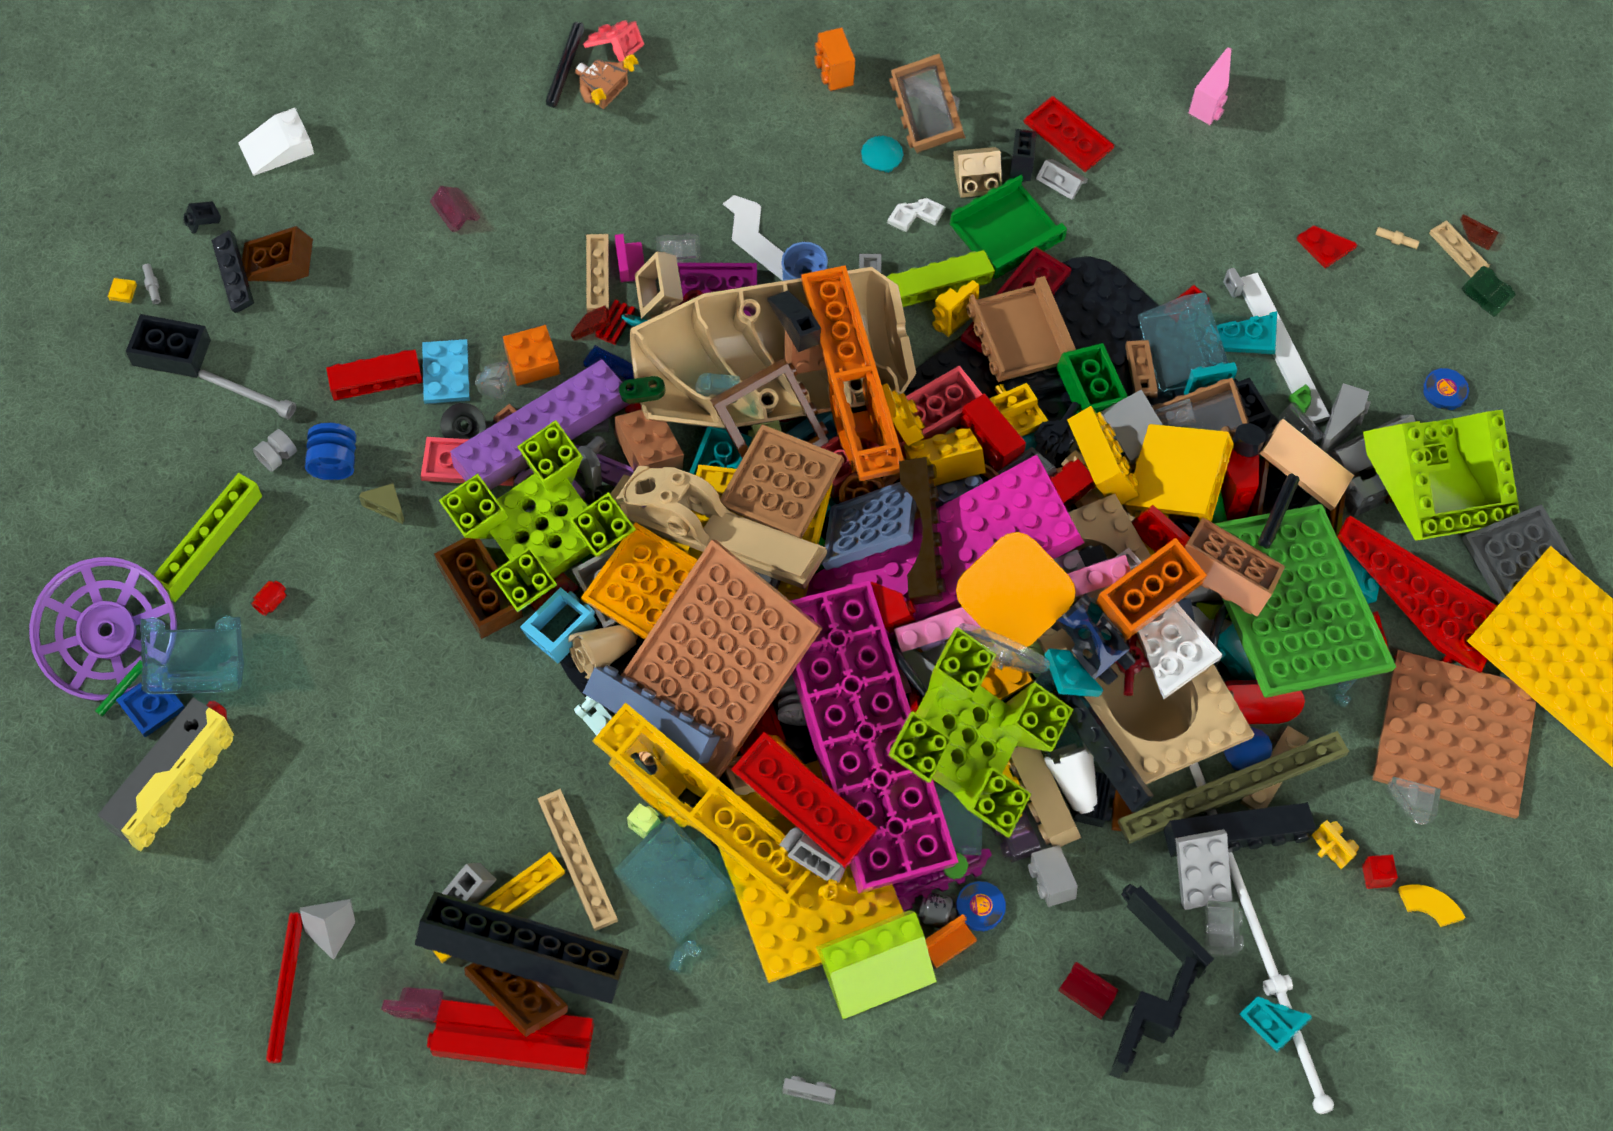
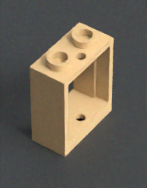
[635,251,683,320]

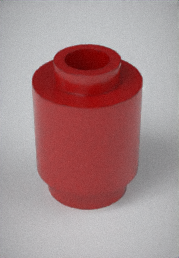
[251,580,287,616]

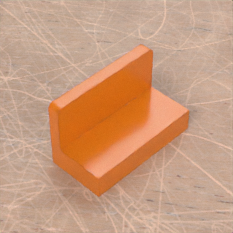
[925,914,977,969]

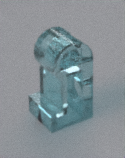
[695,373,740,403]

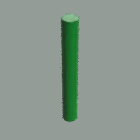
[95,655,152,717]

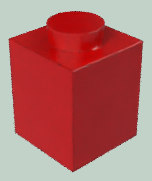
[1362,854,1398,889]

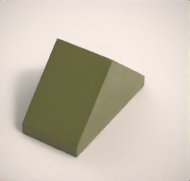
[359,483,405,524]

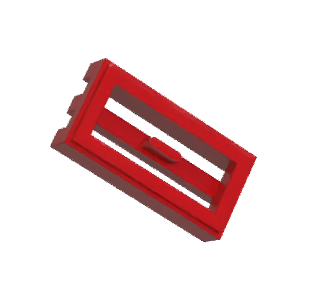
[595,299,635,345]

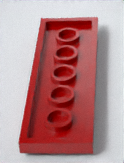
[731,732,878,868]

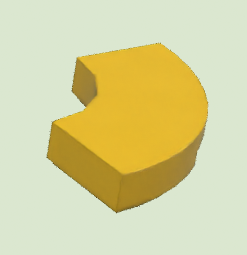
[1397,885,1466,927]

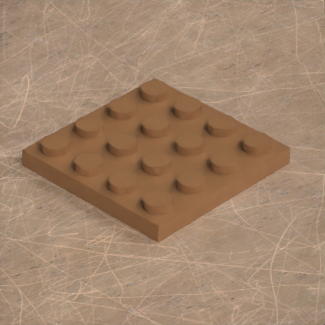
[720,424,844,539]

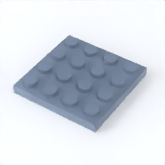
[822,482,916,570]

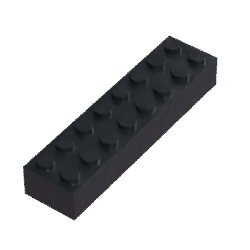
[415,891,629,1004]

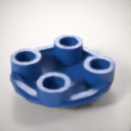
[1224,727,1272,771]

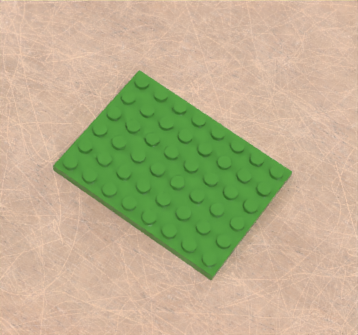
[1215,504,1396,698]

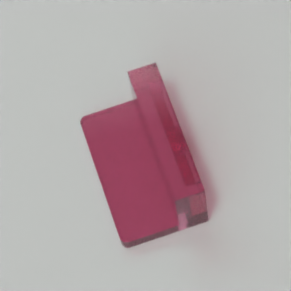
[430,186,480,232]
[381,987,444,1021]

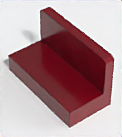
[1059,962,1119,1020]

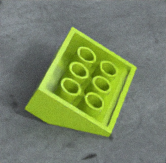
[816,910,936,1019]

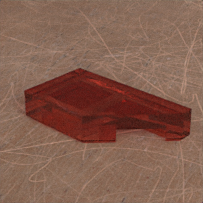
[1460,214,1499,250]
[571,305,611,341]

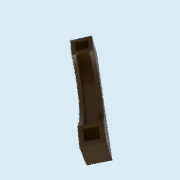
[899,457,946,605]

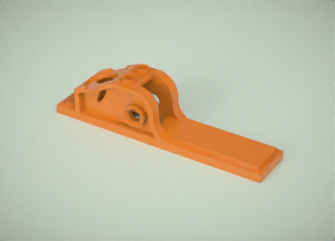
[801,265,904,481]

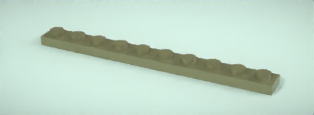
[1118,731,1349,844]

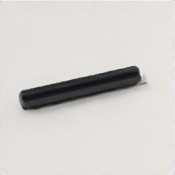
[1258,473,1300,549]

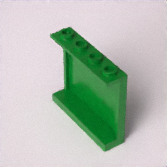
[950,175,1067,279]

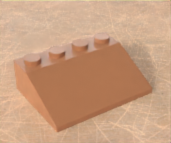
[1184,517,1285,617]

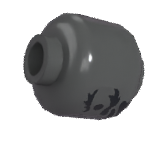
[919,893,957,928]

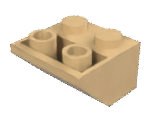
[953,147,1002,198]

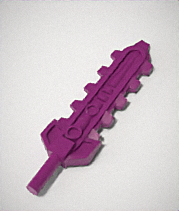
[892,844,992,912]

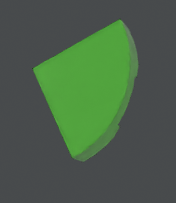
[1288,384,1311,415]

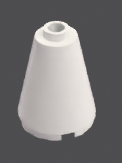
[1044,742,1097,814]

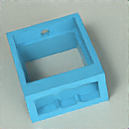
[520,587,598,663]

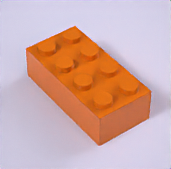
[1096,538,1207,640]

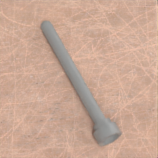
[198,370,296,420]

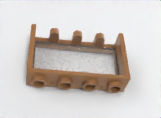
[889,54,965,153]
[1152,378,1249,439]

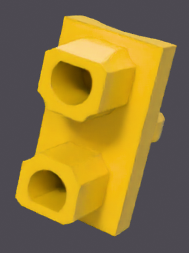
[1311,820,1359,869]

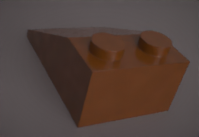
[242,226,313,282]

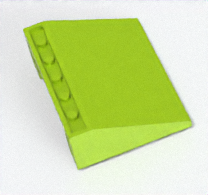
[1363,409,1520,541]

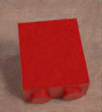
[1221,448,1259,520]

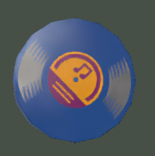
[1423,368,1469,410]
[956,881,1006,931]

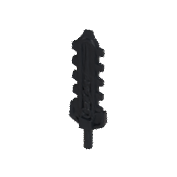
[1029,401,1080,466]

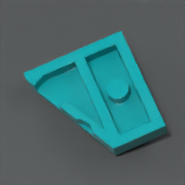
[1240,996,1312,1052]

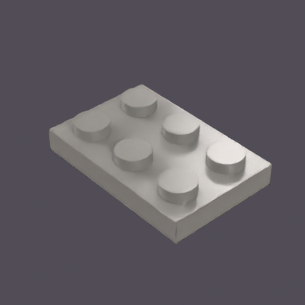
[1176,829,1232,910]

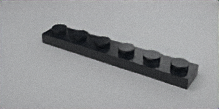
[1051,688,1154,812]

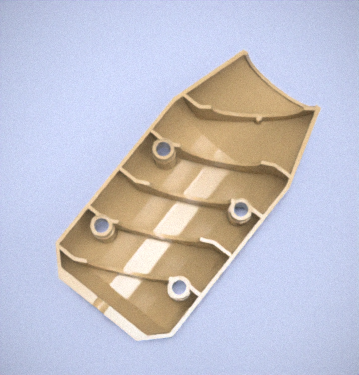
[630,267,916,429]

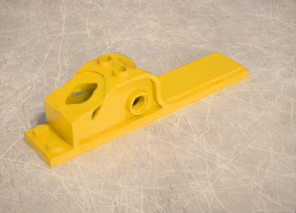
[592,702,811,902]

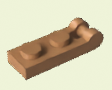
[1125,340,1158,398]

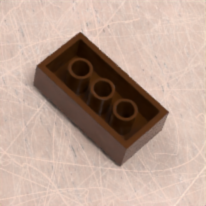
[434,538,523,639]

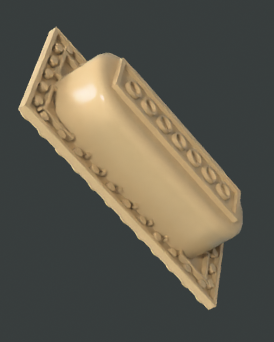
[1037,494,1254,784]

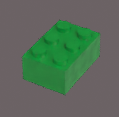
[1056,343,1128,414]

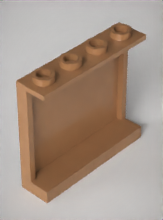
[966,276,1076,382]

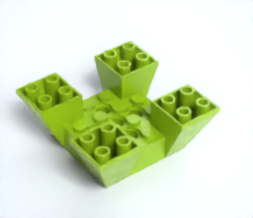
[439,420,636,612]
[888,627,1073,837]

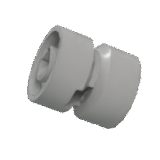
[253,429,297,472]

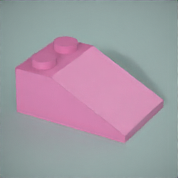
[1189,47,1231,125]

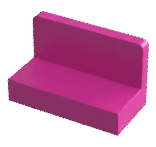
[615,234,645,282]

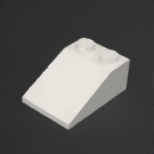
[239,108,314,176]

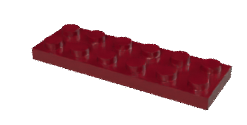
[961,247,1072,357]

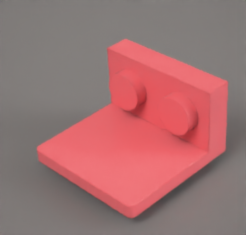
[583,20,644,62]

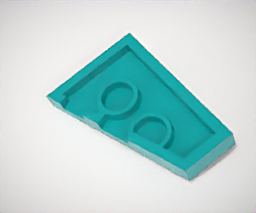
[1208,311,1277,354]

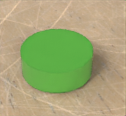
[943,853,968,879]

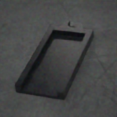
[1121,884,1214,979]

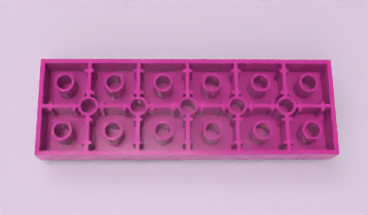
[806,455,1084,642]
[791,581,958,894]

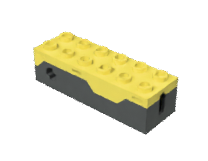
[98,698,234,852]

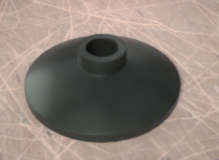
[440,403,486,439]

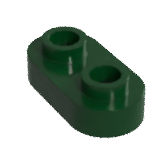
[619,376,666,404]

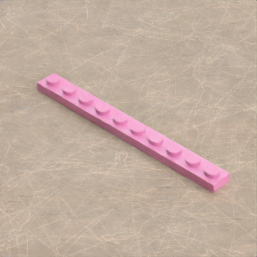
[893,555,1131,653]

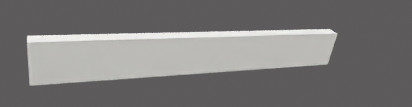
[1240,273,1330,426]

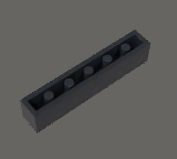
[1163,802,1317,857]

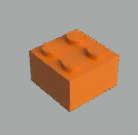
[815,28,855,91]
[503,325,560,386]

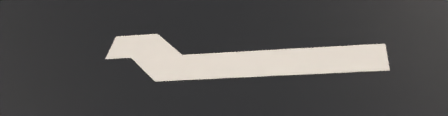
[723,195,784,281]

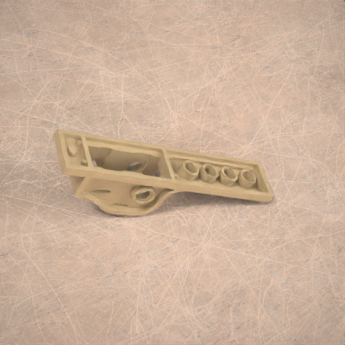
[610,466,827,590]

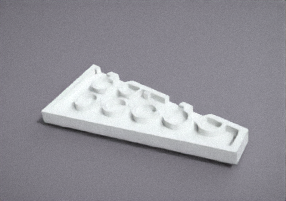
[1114,548,1222,699]

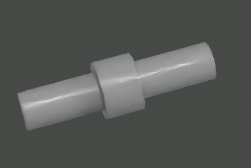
[142,264,161,304]

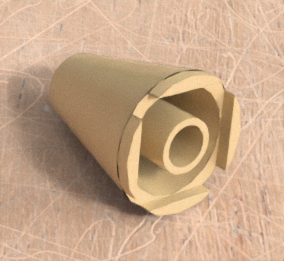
[568,625,638,679]

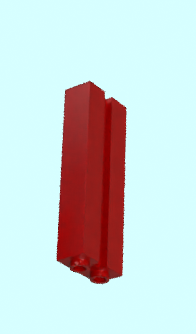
[427,999,594,1075]

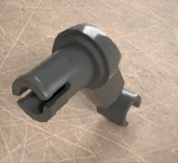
[578,436,606,504]

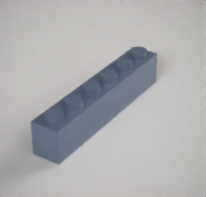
[583,665,720,764]

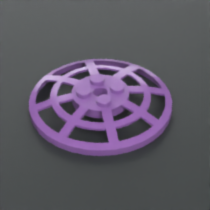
[29,557,177,701]

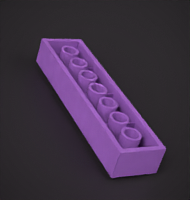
[450,359,630,490]

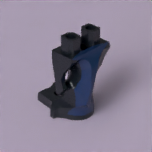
[1051,594,1136,685]

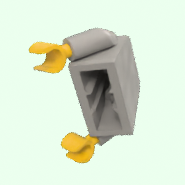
[767,827,846,900]

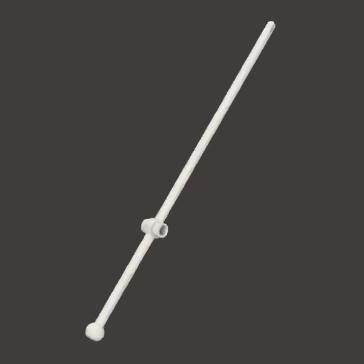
[1189,762,1334,1114]

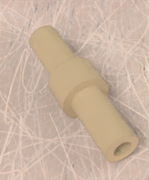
[1375,227,1420,249]

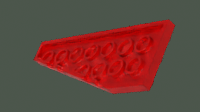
[1337,516,1497,673]

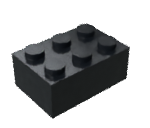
[126,314,211,378]

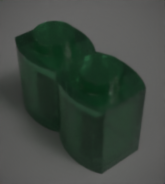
[1461,266,1516,317]

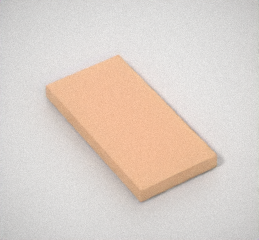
[1259,419,1354,511]

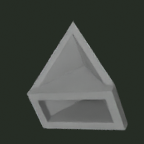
[300,899,355,960]

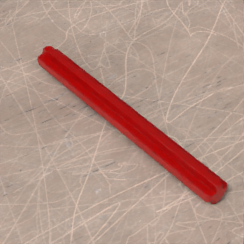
[266,912,303,1063]

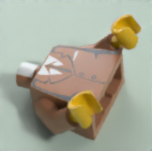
[575,54,639,109]

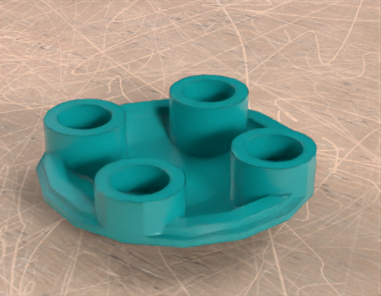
[861,136,903,172]

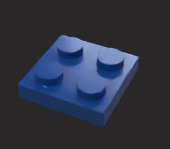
[116,672,185,737]

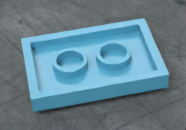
[422,339,470,404]

